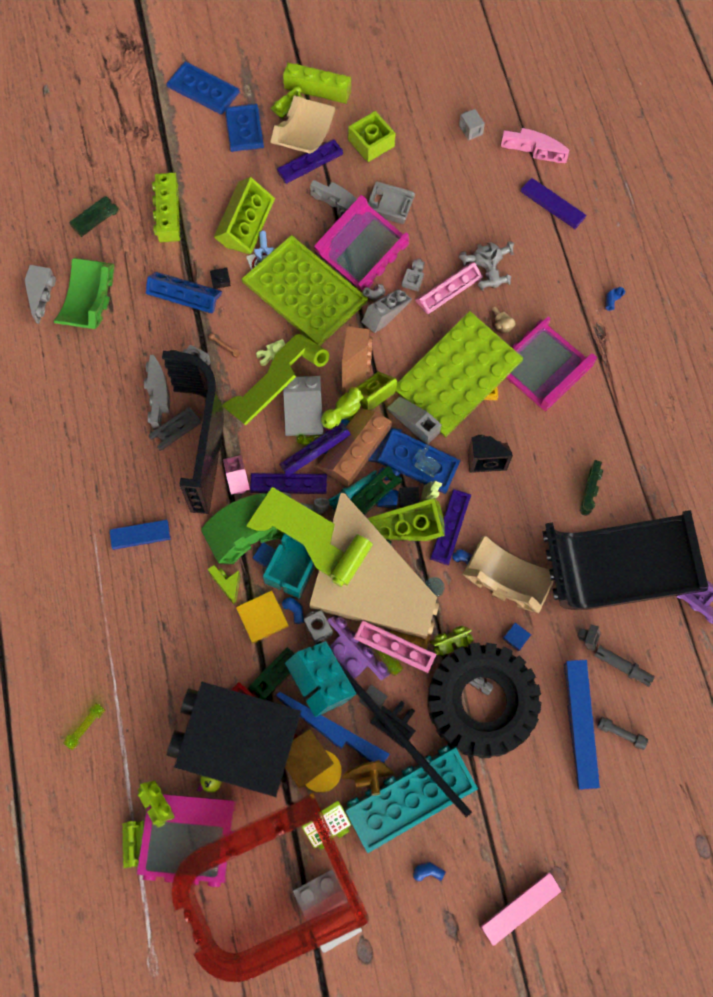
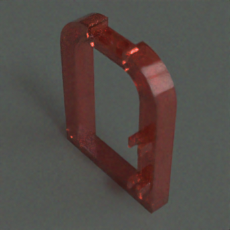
[172,793,369,982]

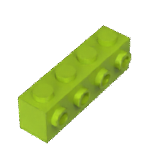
[283,62,351,104]
[152,173,180,242]

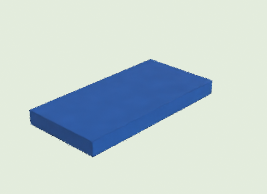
[167,61,240,115]
[377,429,461,494]

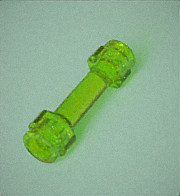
[367,645,403,676]
[63,703,105,751]

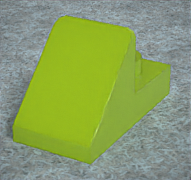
[208,565,241,604]

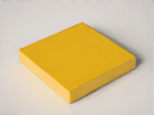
[236,591,289,644]

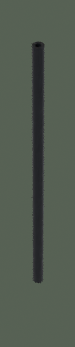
[315,641,472,818]

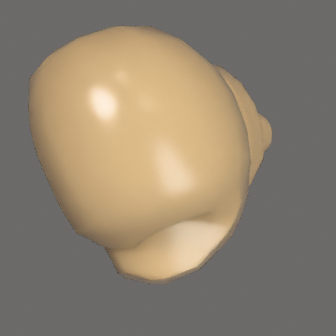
[492,307,515,333]

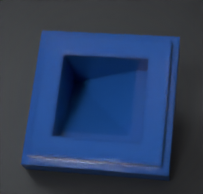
[377,490,399,509]

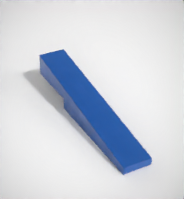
[563,660,600,790]
[276,692,390,763]

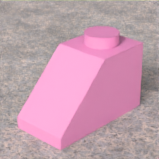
[223,455,250,494]

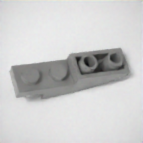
[310,180,369,228]
[144,355,170,430]

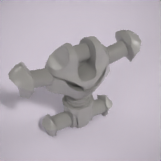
[458,241,514,291]

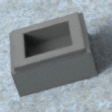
[359,685,388,710]

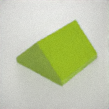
[357,372,397,410]

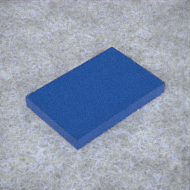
[225,104,264,152]

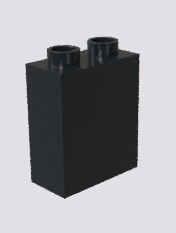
[167,682,301,797]

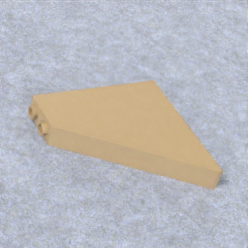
[309,493,439,639]

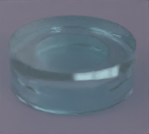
[425,577,445,598]

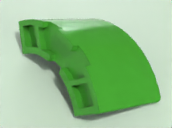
[54,258,114,329]
[201,493,285,564]

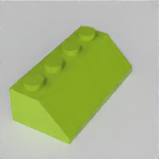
[214,177,275,255]

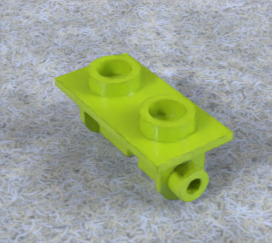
[270,86,305,119]
[430,626,474,656]
[137,780,175,828]
[122,821,144,868]

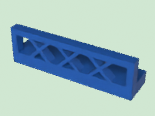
[145,272,222,314]

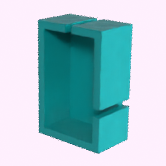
[263,534,315,599]
[285,641,356,717]

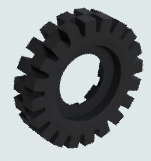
[427,643,542,758]

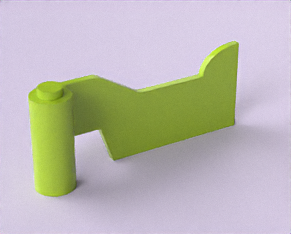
[222,334,329,426]
[246,487,373,587]

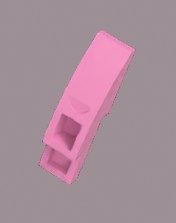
[501,128,569,164]

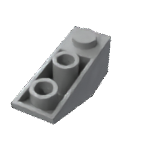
[25,265,56,324]
[361,289,412,333]
[387,397,442,445]

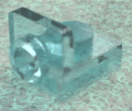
[414,445,441,478]

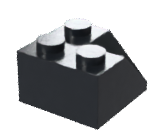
[467,435,513,473]

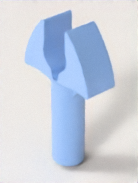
[254,231,274,262]

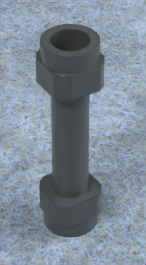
[597,717,649,750]

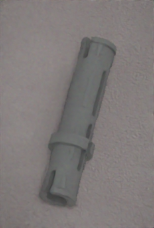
[594,645,655,687]

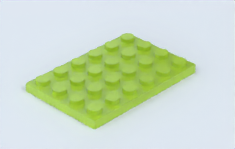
[242,235,368,346]
[396,311,523,438]

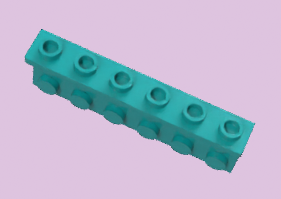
[344,745,478,854]

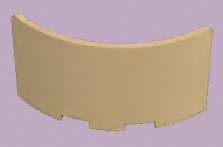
[270,95,335,153]
[463,536,555,613]

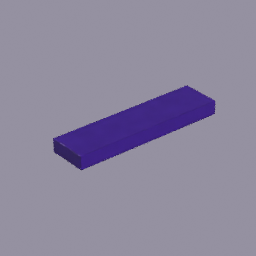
[277,139,343,184]
[521,178,586,229]
[279,423,351,476]
[250,473,327,494]
[430,489,471,566]

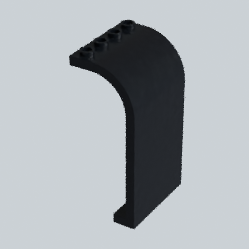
[162,350,224,514]
[542,510,708,610]

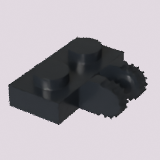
[370,700,416,748]

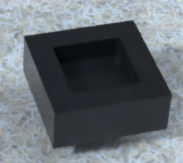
[210,268,231,289]
[399,487,419,508]

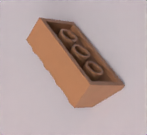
[342,327,373,395]
[317,409,392,487]

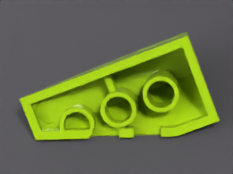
[367,498,445,541]

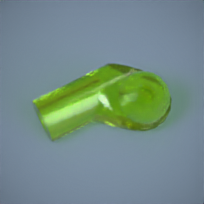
[297,434,321,446]

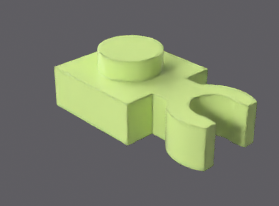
[256,339,285,366]
[419,481,442,502]

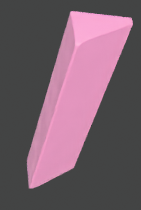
[415,262,483,314]
[354,620,436,673]
[480,873,561,946]

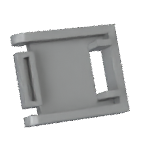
[368,181,415,224]

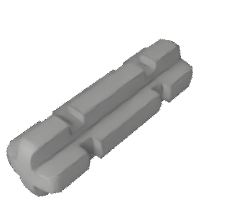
[469,678,494,695]

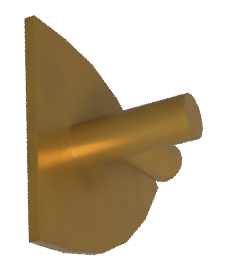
[342,760,394,796]

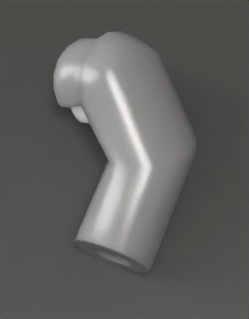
[363,284,385,300]

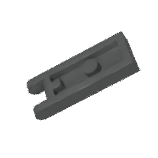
[148,407,201,451]

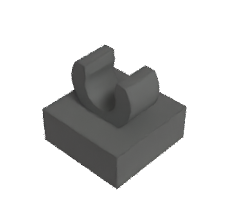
[577,624,601,651]

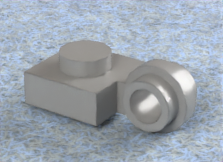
[402,258,425,292]

